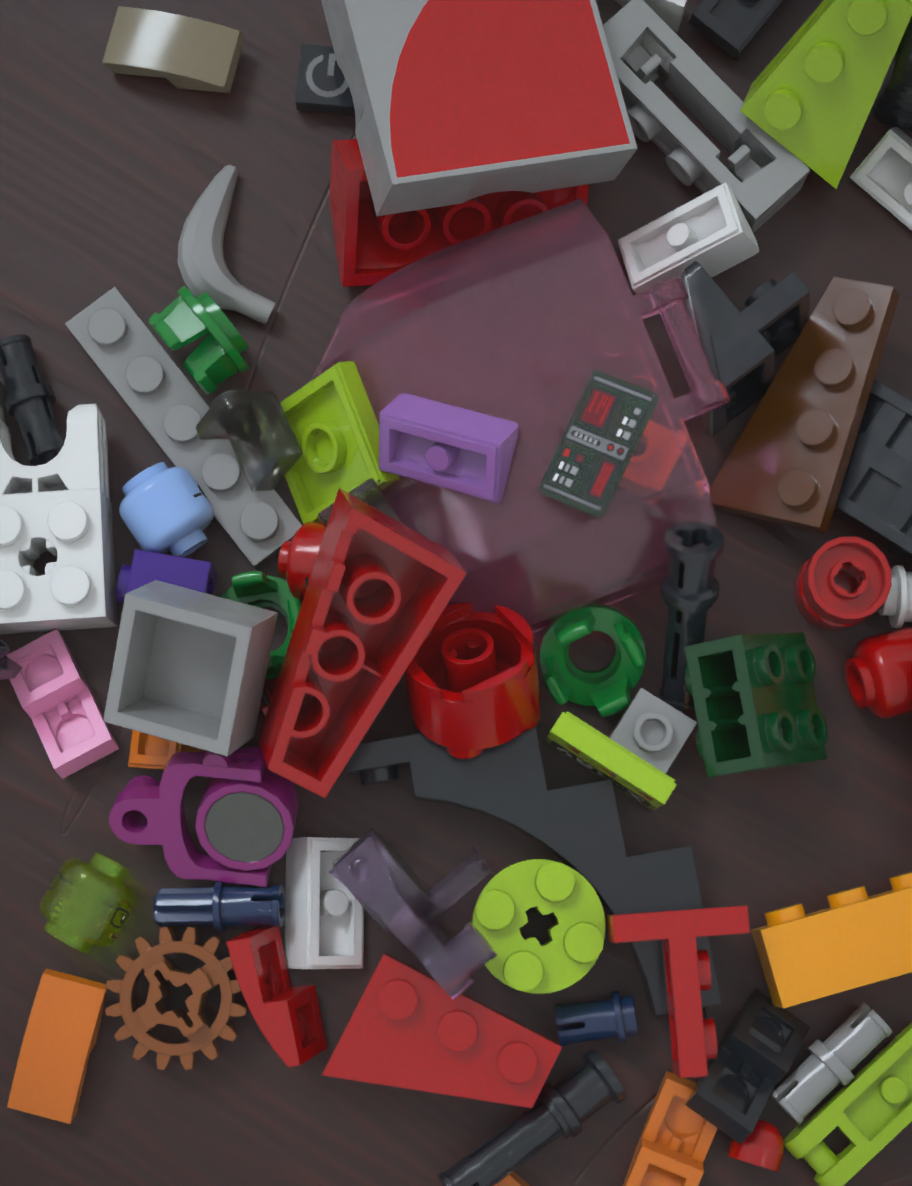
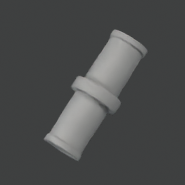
[771,1002,893,1125]

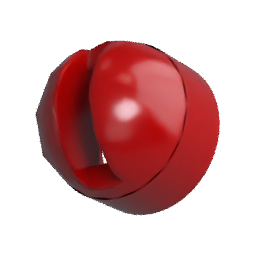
[727,1120,784,1172]

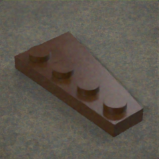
[702,277,900,534]

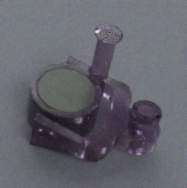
[329,828,498,999]

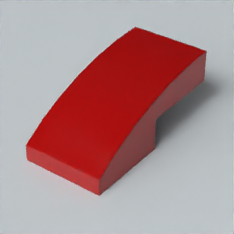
[226,926,328,1067]

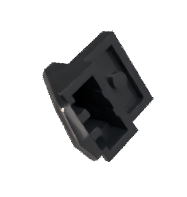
[676,261,810,436]

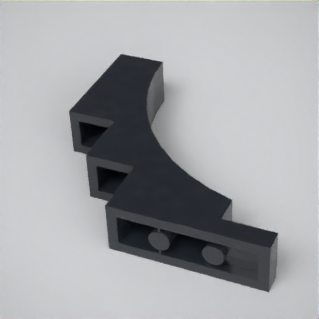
[344,726,722,1025]

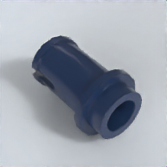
[555,991,639,1047]

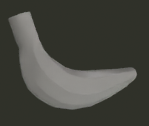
[178,165,276,325]

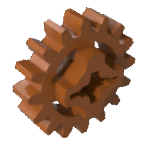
[105,927,249,1070]

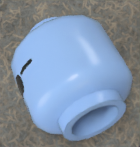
[119,462,214,557]

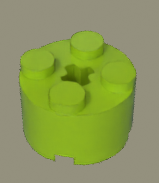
[472,859,606,994]

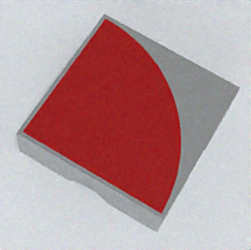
[321,0,638,216]

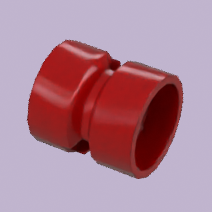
[794,537,892,631]

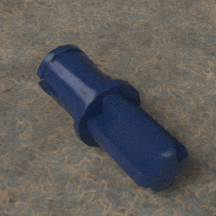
[153,881,285,933]

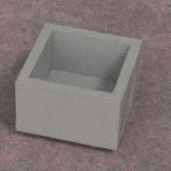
[103,580,278,756]

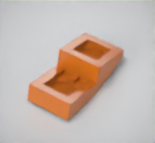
[7,968,108,1124]
[623,1071,718,1186]

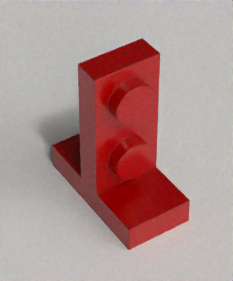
[607,905,750,1078]

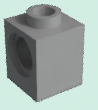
[609,688,697,774]

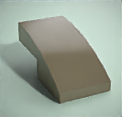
[102,6,245,93]

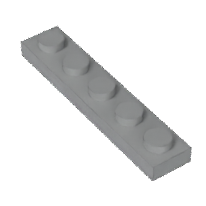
[65,287,302,570]

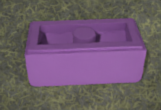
[379,393,519,503]

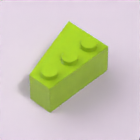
[740,0,912,189]

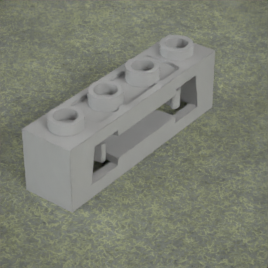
[603,0,810,233]

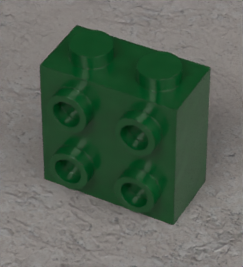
[684,632,828,778]

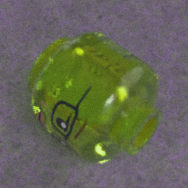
[39,851,137,954]

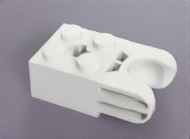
[0,403,118,635]

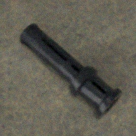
[659,521,725,710]
[437,1049,627,1186]

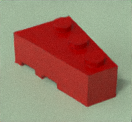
[322,953,562,1108]

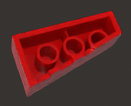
[258,488,467,798]

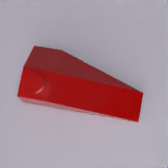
[329,139,589,287]

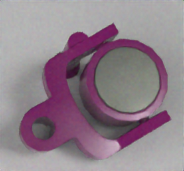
[109,747,299,887]

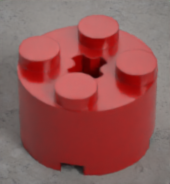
[404,602,541,759]

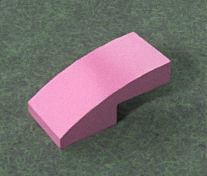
[7,629,120,779]

